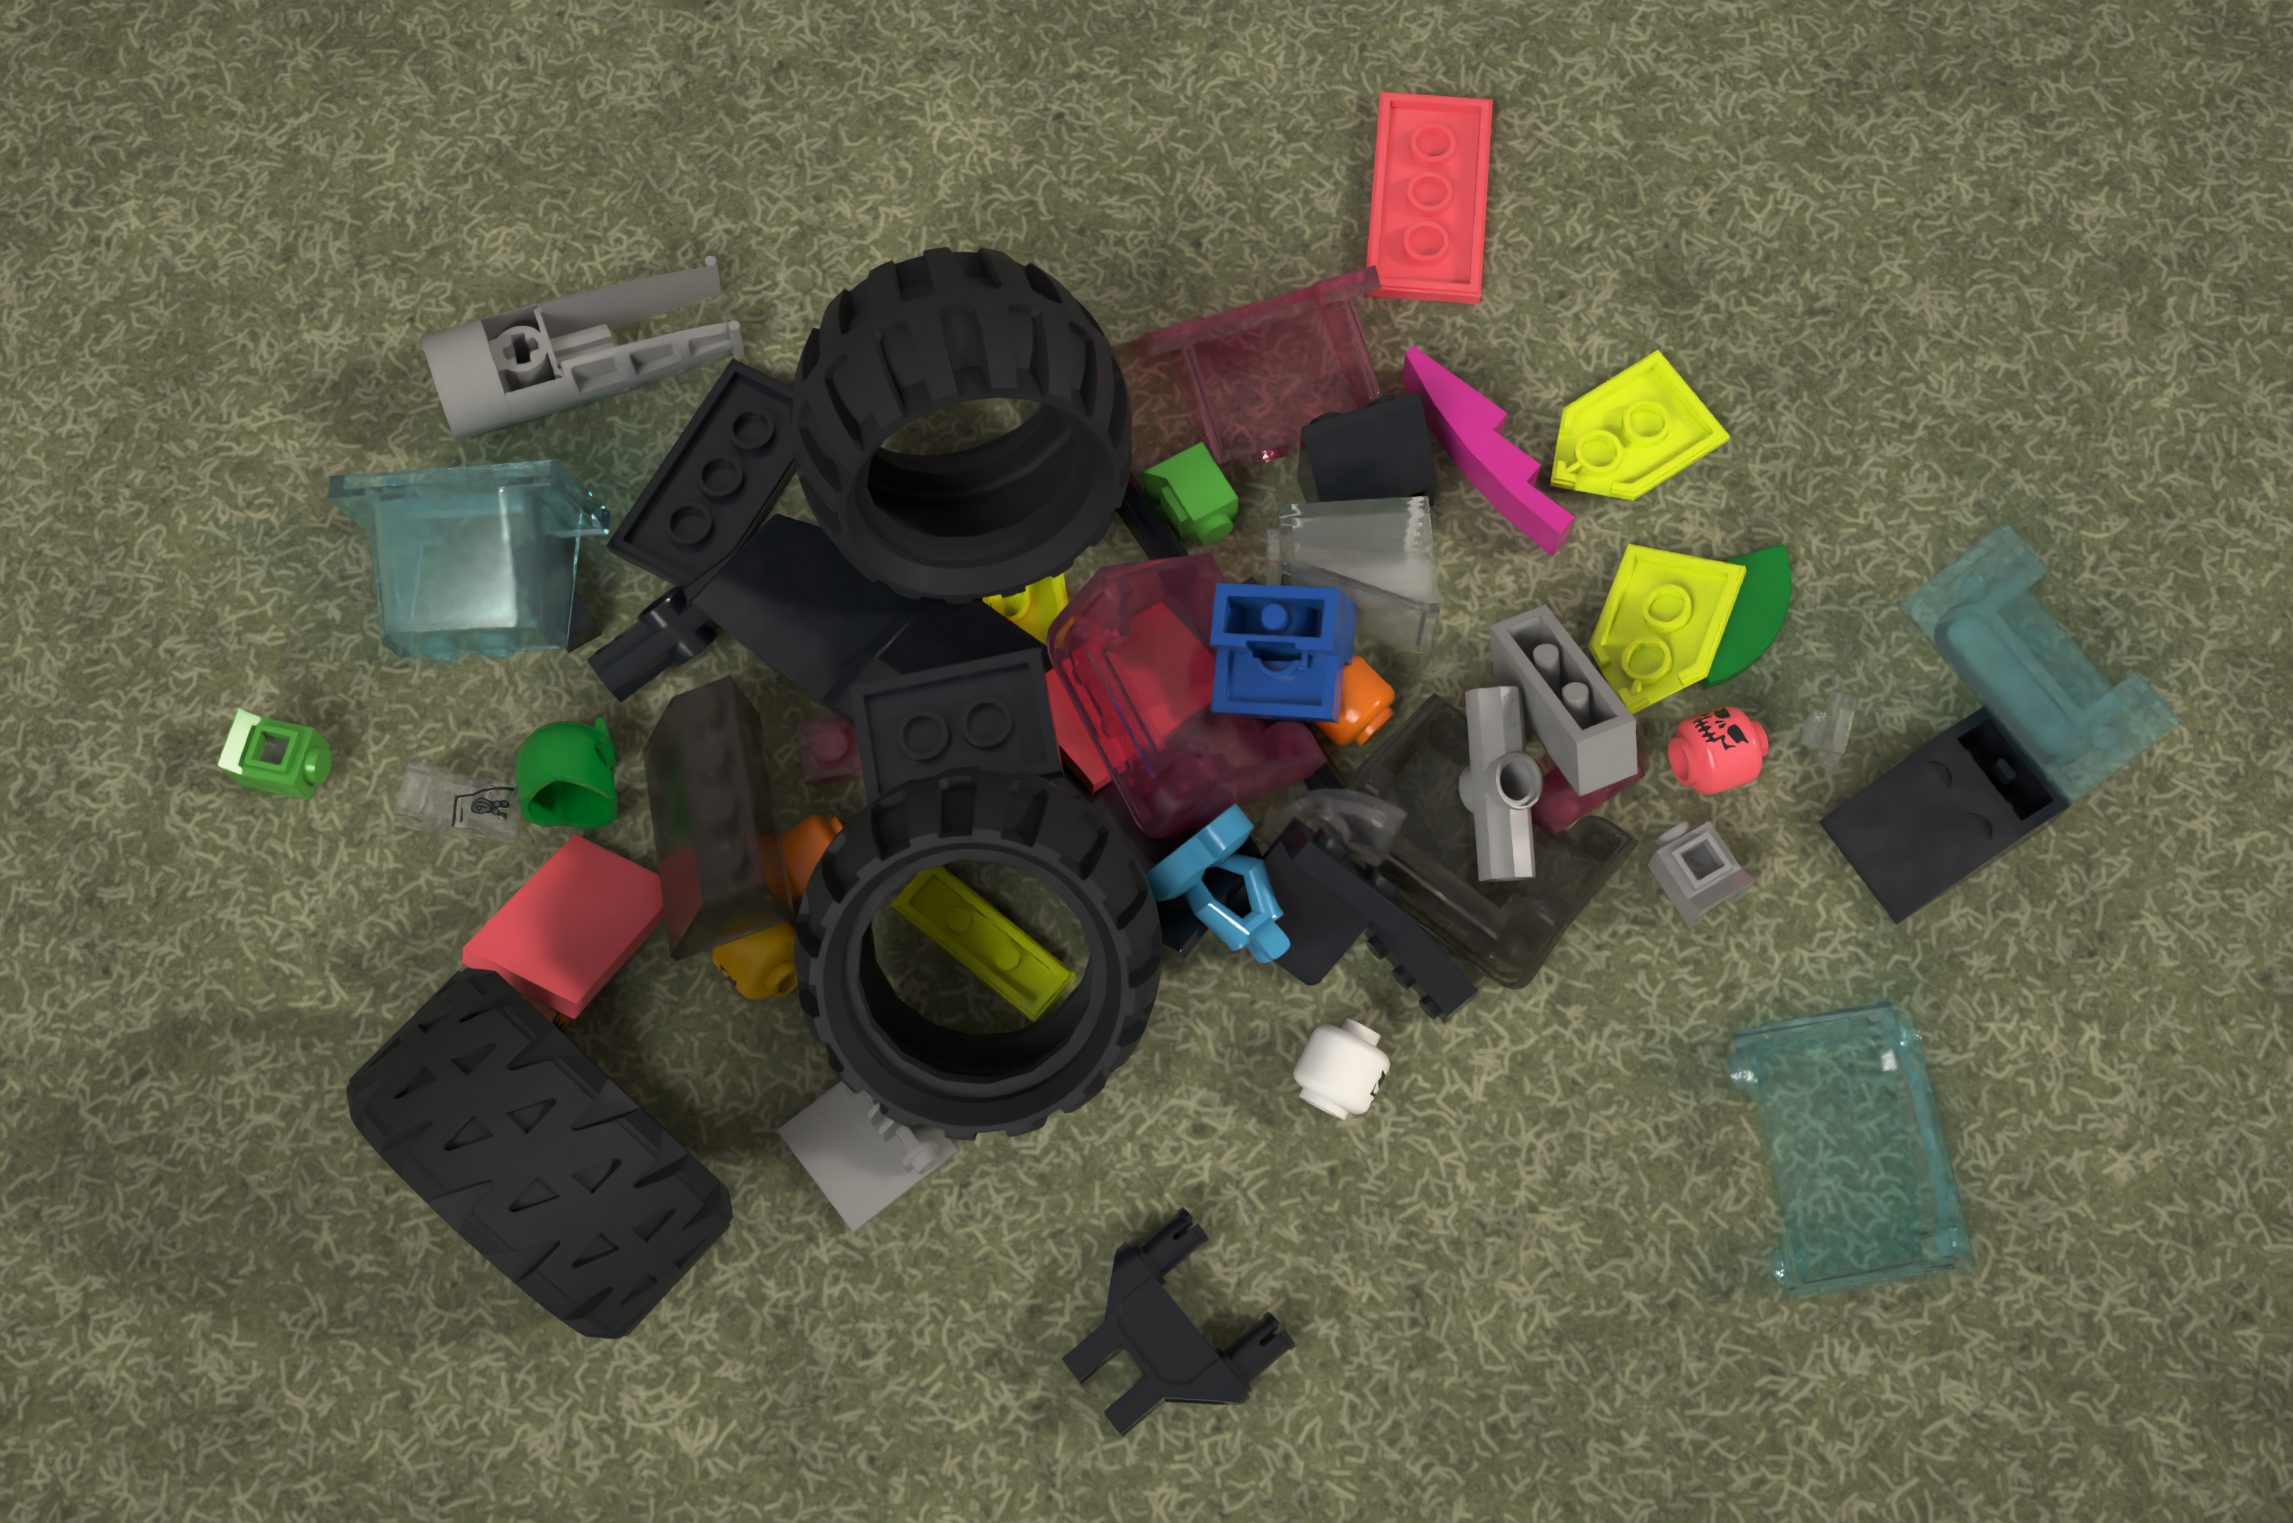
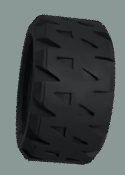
[346,968,733,1339]

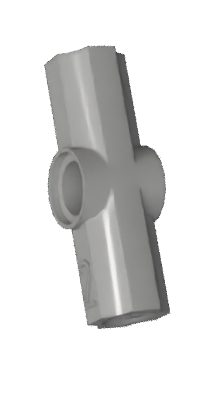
[1459,686,1543,882]

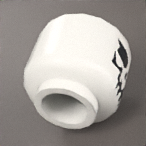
[1294,1018,1390,1121]

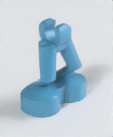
[1145,803,1290,964]

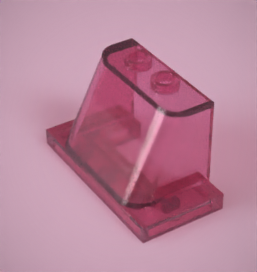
[1132,265,1382,465]

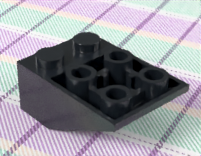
[1819,702,2073,925]

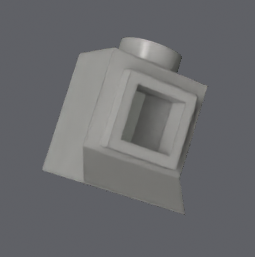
[1648,821,1756,928]

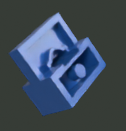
[1210,583,1358,723]

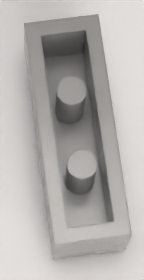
[1489,604,1638,797]

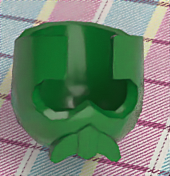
[514,716,618,828]

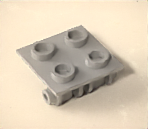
[777,1080,959,1233]

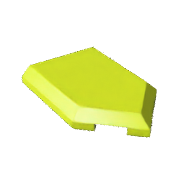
[1550,349,1730,501]
[1588,543,1746,714]

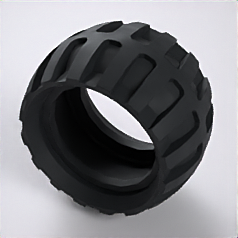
[790,247,1132,604]
[794,766,1162,1141]

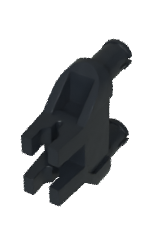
[1062,1207,1296,1437]

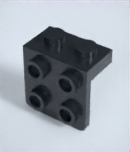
[1226,817,1409,985]

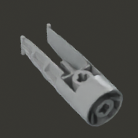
[420,256,744,441]

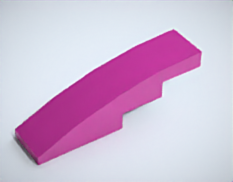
[1401,346,1575,557]

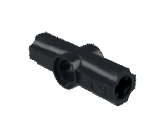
[587,549,737,703]

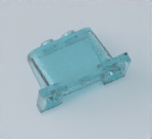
[327,460,611,661]
[1899,523,2182,806]

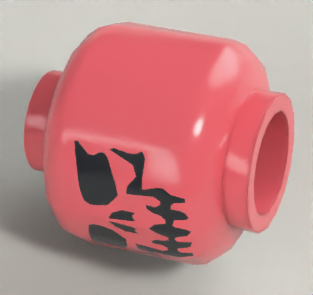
[1668,706,1768,796]

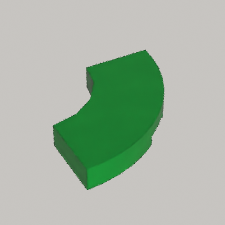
[1702,544,1792,690]

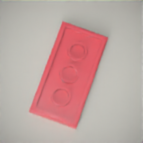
[1364,92,1493,304]

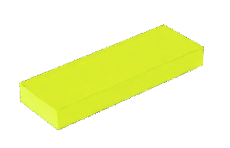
[891,865,1077,1023]

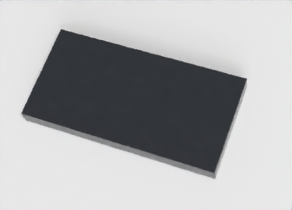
[606,358,796,587]

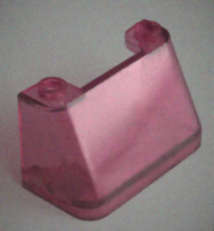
[1046,553,1327,838]

